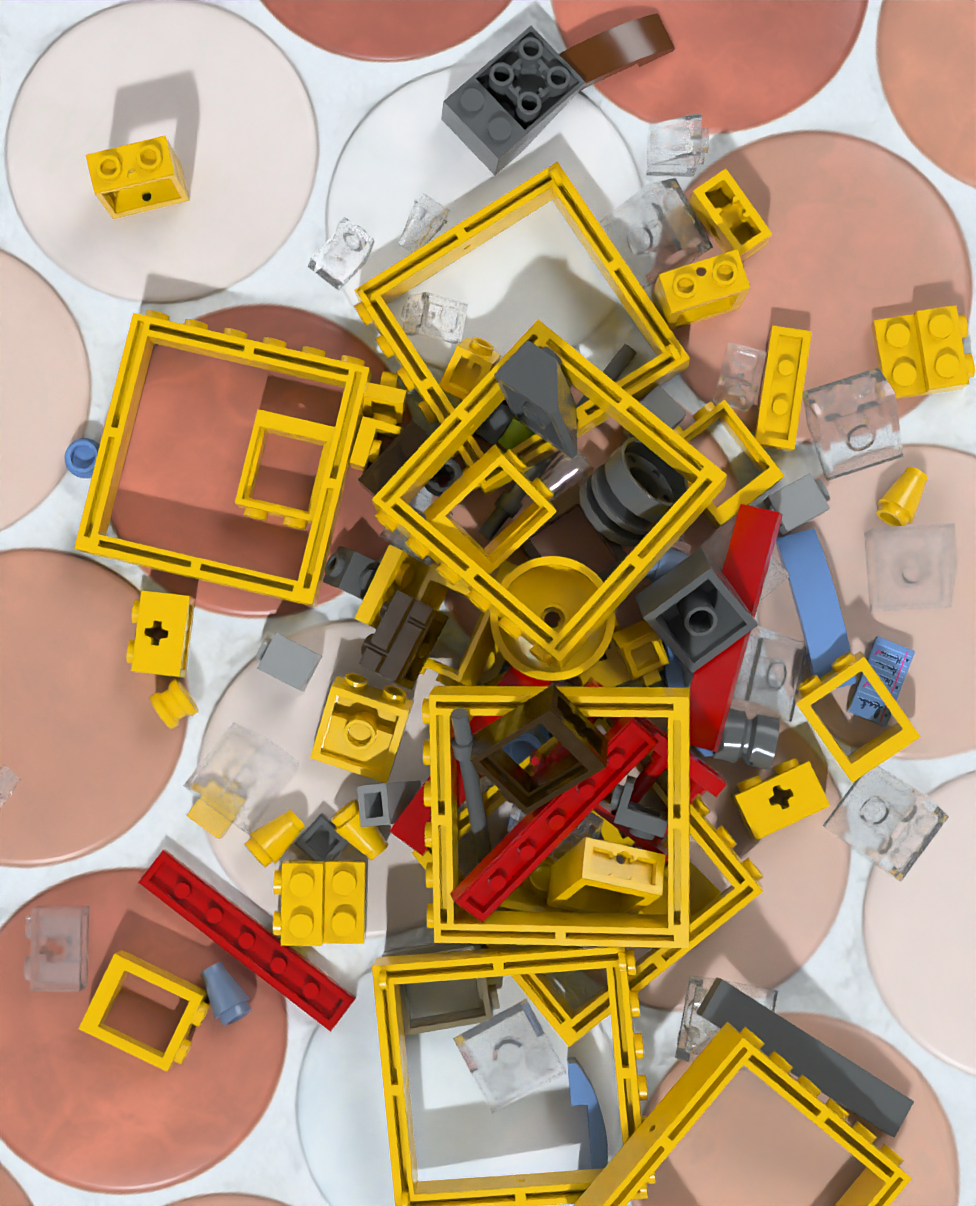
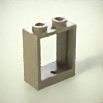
[382,943,500,1036]

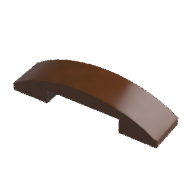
[559,13,675,91]

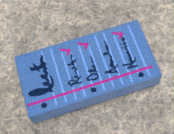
[846,636,915,727]

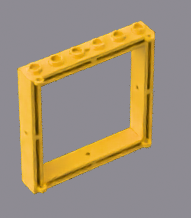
[354,161,690,497]
[74,310,372,607]
[372,319,727,670]
[422,686,690,948]
[412,717,764,1047]
[372,945,656,1206]
[573,1022,912,1206]

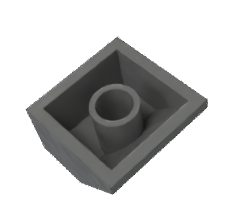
[494,340,578,459]
[635,547,758,673]

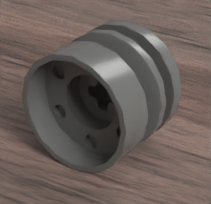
[579,437,689,547]

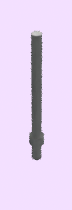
[478,344,637,541]
[451,708,492,864]

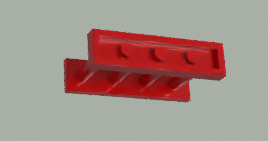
[529,677,727,863]

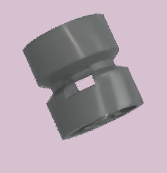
[712,709,780,769]

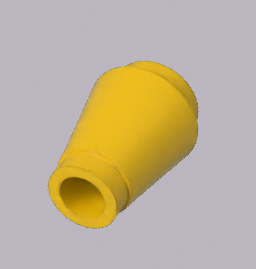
[876,467,928,529]
[330,799,389,860]
[244,809,305,868]

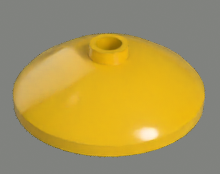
[490,556,615,681]

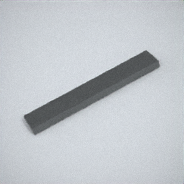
[696,977,914,1138]

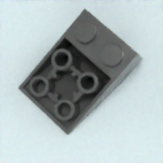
[441,26,586,175]

